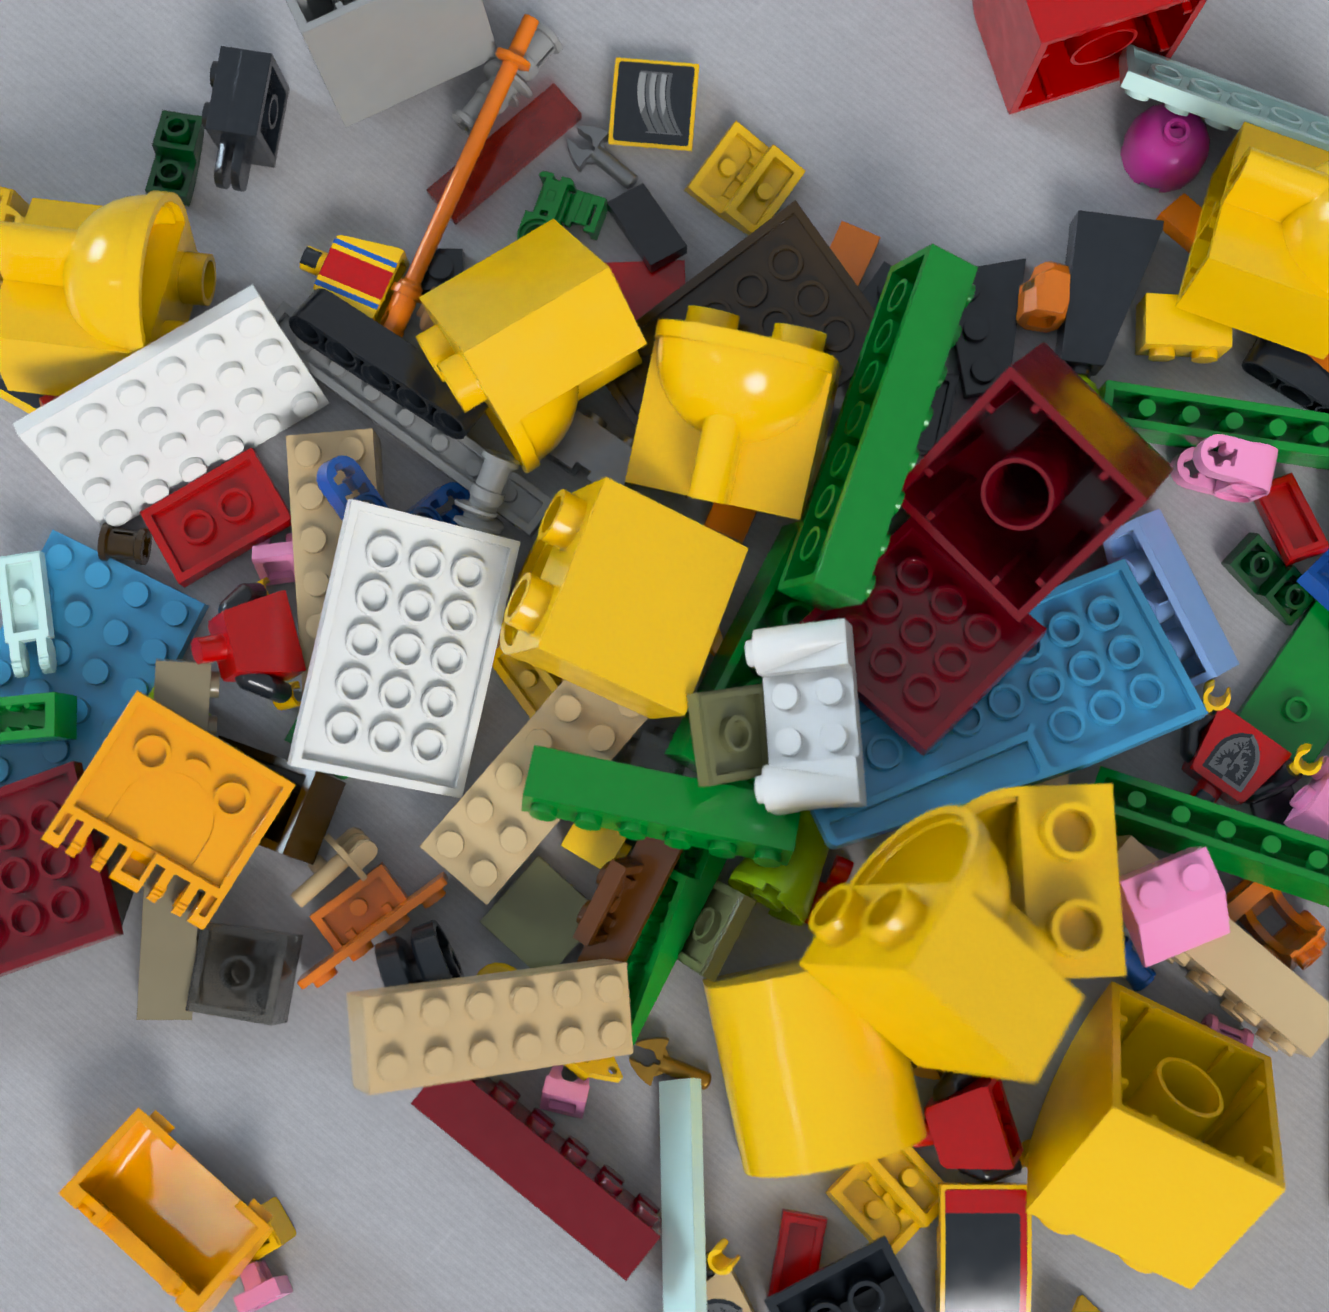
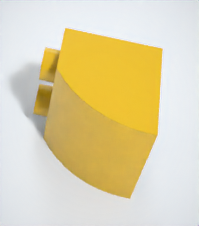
[1026,981,1286,1290]

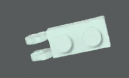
[0,551,57,678]

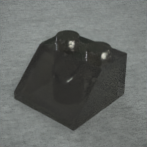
[185,921,303,1026]

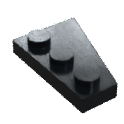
[954,258,1026,399]

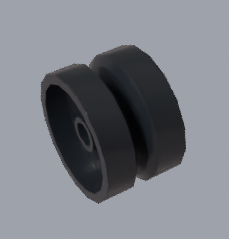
[375,919,464,987]

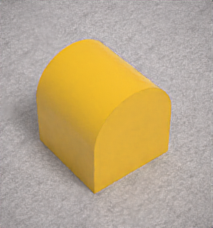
[702,958,927,1178]

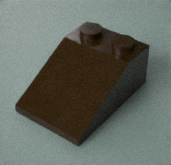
[218,735,346,865]

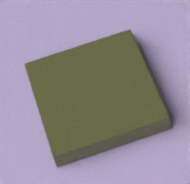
[686,684,769,787]
[479,856,588,968]
[677,880,756,982]

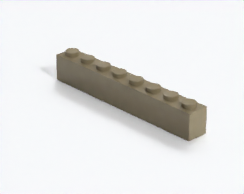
[137,658,220,1020]

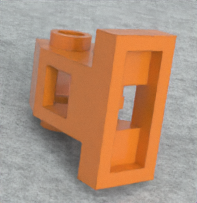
[1226,879,1328,971]

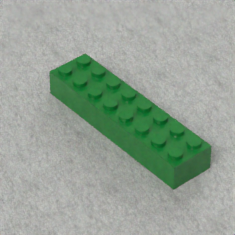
[777,243,978,611]

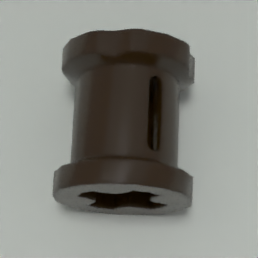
[97,522,152,565]

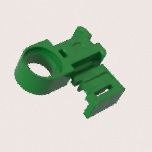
[517,171,608,241]

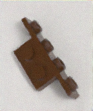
[573,837,683,962]

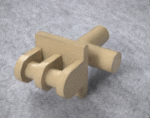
[290,827,378,908]

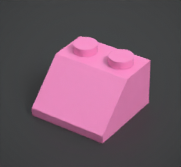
[1119,847,1230,968]

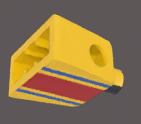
[300,235,410,322]

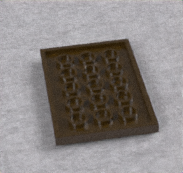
[605,200,875,498]

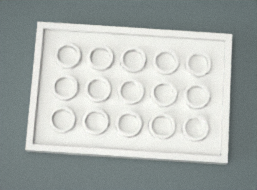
[13,284,330,528]
[287,499,521,798]

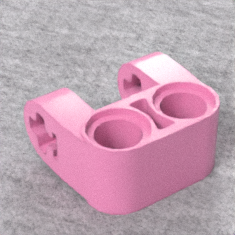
[1170,434,1279,503]

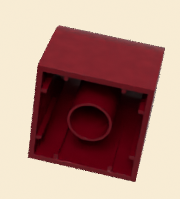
[901,342,1174,622]

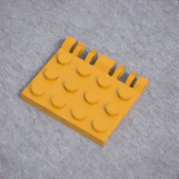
[41,690,295,930]

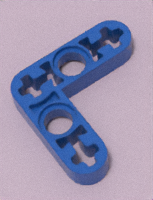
[317,456,470,525]

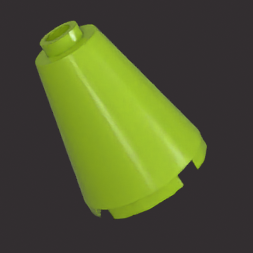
[728,810,829,926]

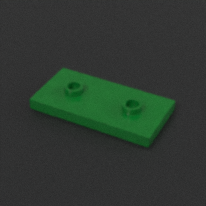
[1236,599,1329,763]

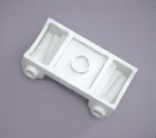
[745,618,867,815]

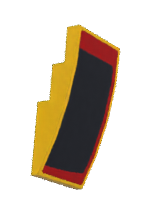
[935,1182,1032,1312]

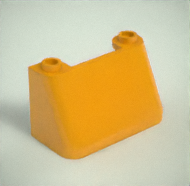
[58,1107,274,1312]

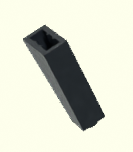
[1055,210,1164,379]

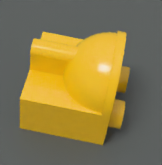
[1175,122,1329,360]
[0,190,216,396]
[415,218,647,474]
[625,305,842,520]
[500,477,748,719]
[963,784,1126,978]
[799,805,1084,1083]

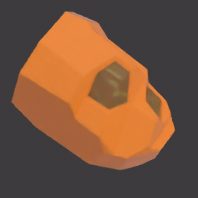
[1017,261,1070,333]

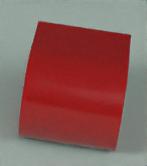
[972,0,1207,115]

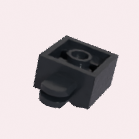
[202,46,290,192]

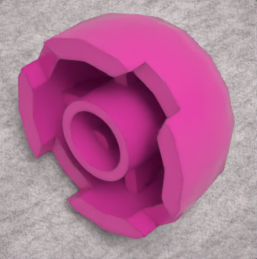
[1120,103,1210,193]

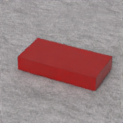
[1253,472,1329,566]
[767,1208,827,1297]

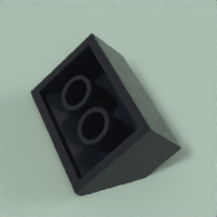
[764,1235,925,1312]

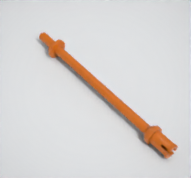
[378,14,539,338]

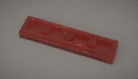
[426,83,582,225]

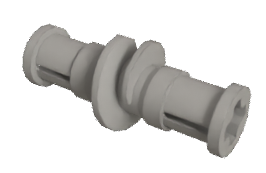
[452,22,563,136]
[453,449,521,534]

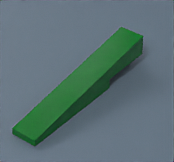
[0,692,77,744]
[626,846,727,1046]

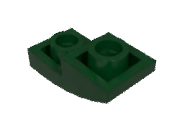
[145,110,205,206]
[1221,532,1315,626]

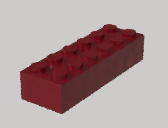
[411,1077,662,1281]

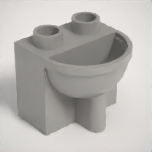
[285,0,497,128]

